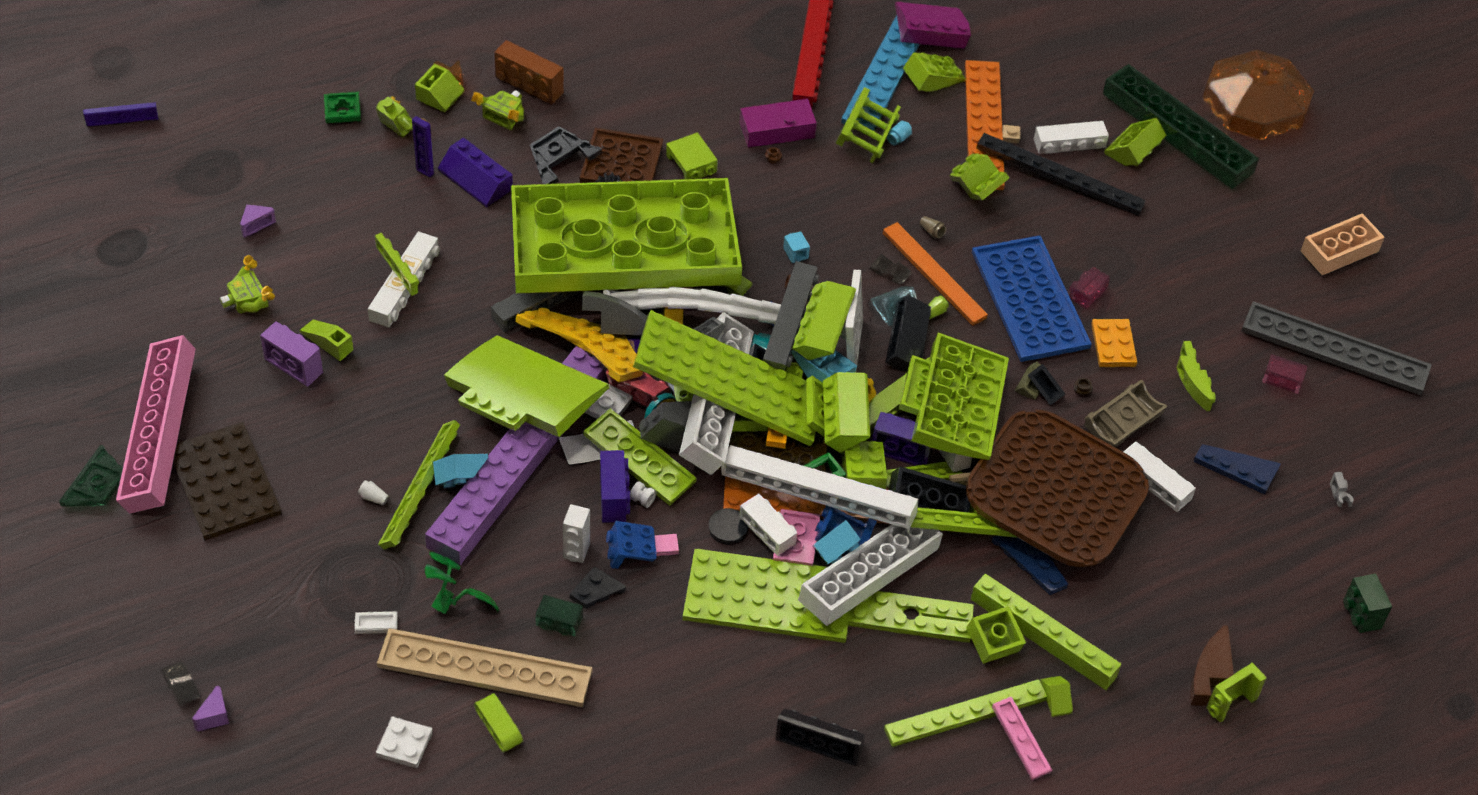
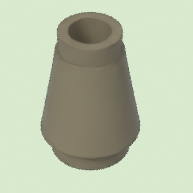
[920,216,946,239]

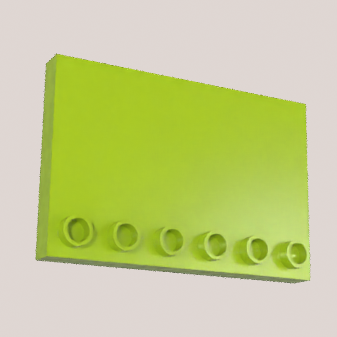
[511,178,742,293]

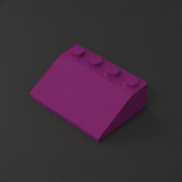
[895,2,971,49]

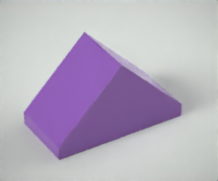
[240,205,276,238]
[192,686,229,731]

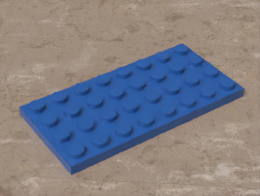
[972,235,1092,362]

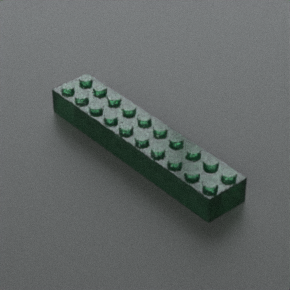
[1102,64,1259,189]

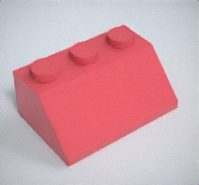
[606,369,671,407]

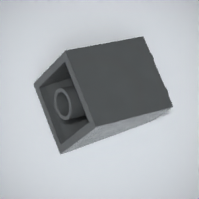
[639,401,692,453]

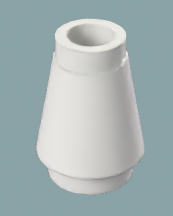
[358,480,389,506]

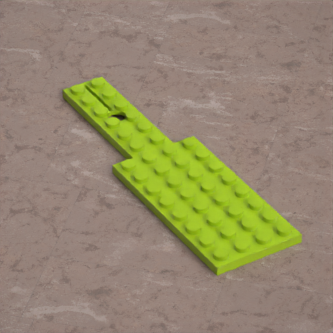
[683,549,974,643]

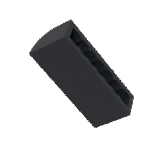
[885,294,932,371]

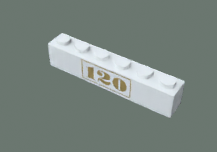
[368,232,440,327]

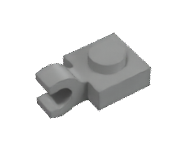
[1330,472,1354,507]

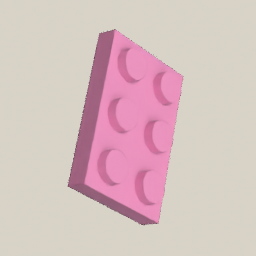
[773,509,820,566]

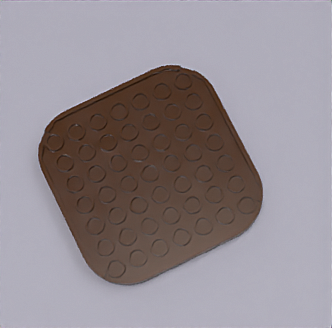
[966,409,1149,567]

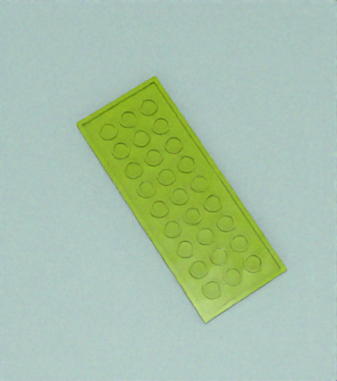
[633,310,816,446]

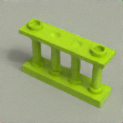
[836,87,900,163]

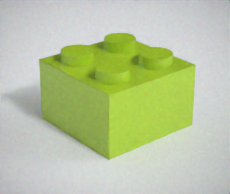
[966,606,1026,664]

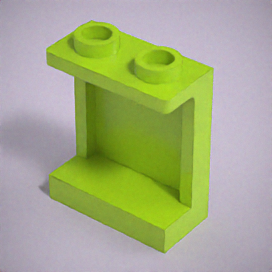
[666,132,718,179]
[1207,663,1267,722]

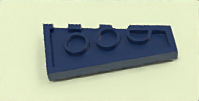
[1193,444,1281,495]
[992,536,1068,595]

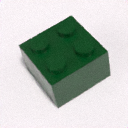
[1343,573,1392,633]

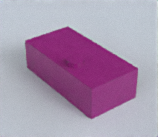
[740,99,817,147]

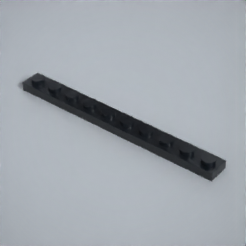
[976,133,1146,216]

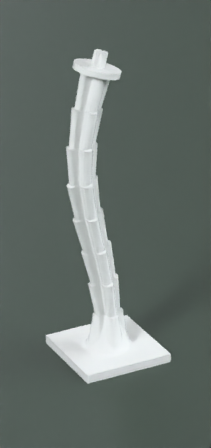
[603,270,863,373]

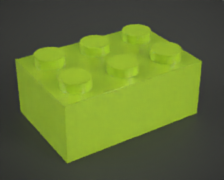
[842,441,887,490]

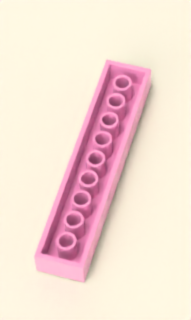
[116,335,196,514]

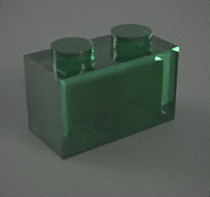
[535,595,583,637]

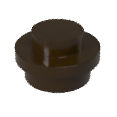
[1073,377,1093,396]

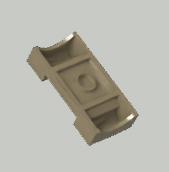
[1084,379,1167,448]

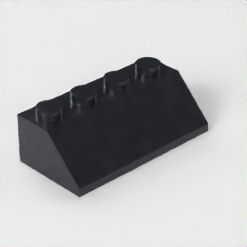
[889,466,970,512]
[775,708,865,766]

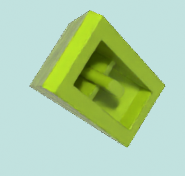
[1040,676,1073,717]

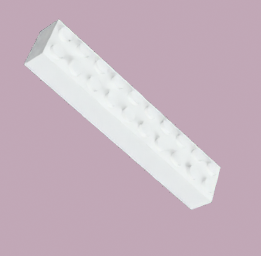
[679,312,754,475]

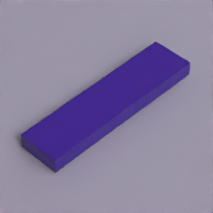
[83,102,158,126]
[412,116,434,177]

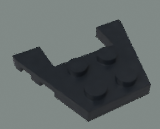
[530,126,603,184]

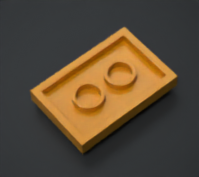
[1091,319,1137,367]

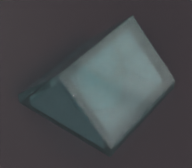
[870,286,917,326]

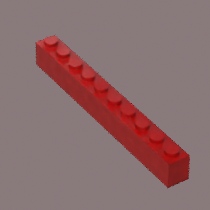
[792,0,833,109]

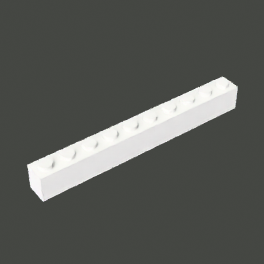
[721,445,918,529]

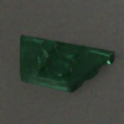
[59,444,123,507]

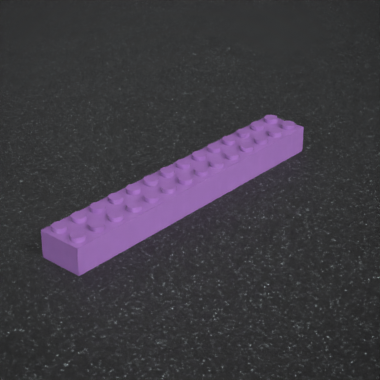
[425,346,608,565]

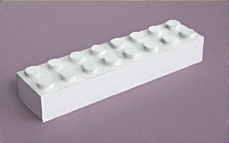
[798,525,943,626]

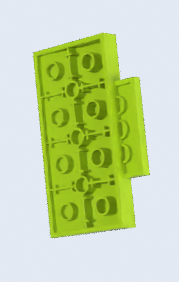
[899,333,1009,460]
[444,335,610,437]

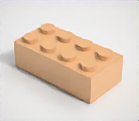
[1301,213,1385,276]

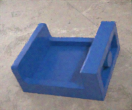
[815,505,877,555]

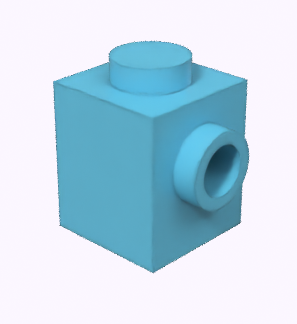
[783,231,810,263]

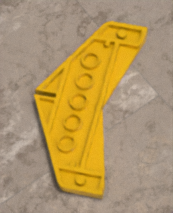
[515,308,643,382]

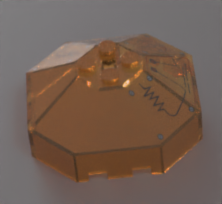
[1203,50,1314,140]

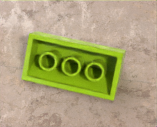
[792,281,856,360]
[823,372,870,453]

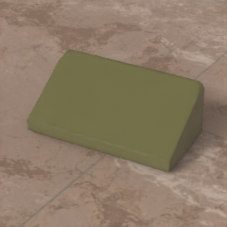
[1015,362,1040,400]

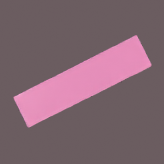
[992,697,1052,780]

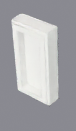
[355,611,398,634]

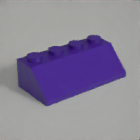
[438,137,513,207]

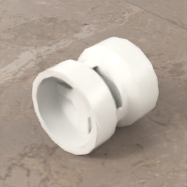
[630,481,657,508]

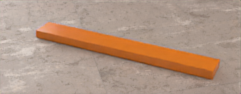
[883,222,988,326]

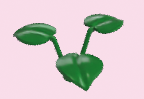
[425,551,499,614]

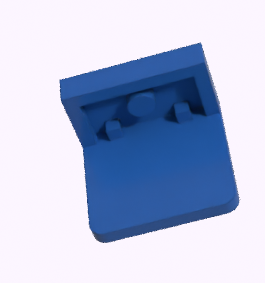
[606,521,657,569]

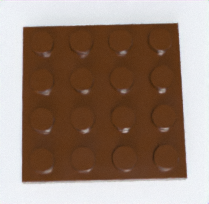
[580,128,664,183]

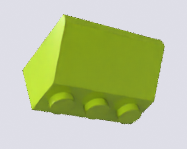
[1104,118,1166,166]

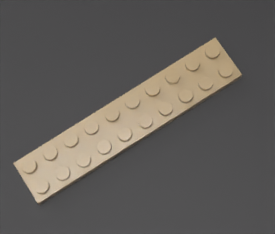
[377,628,592,707]

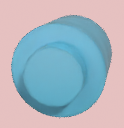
[887,121,912,145]

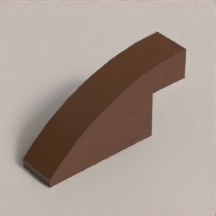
[1190,625,1234,706]

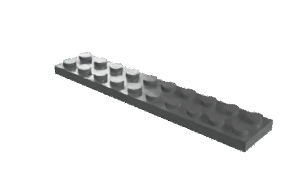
[1241,301,1432,395]

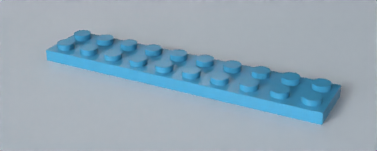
[841,15,920,131]

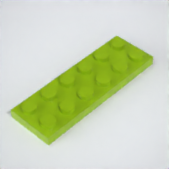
[583,408,697,506]

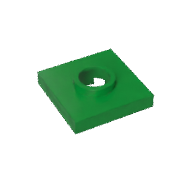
[324,92,361,123]

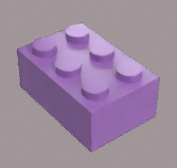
[260,321,323,387]

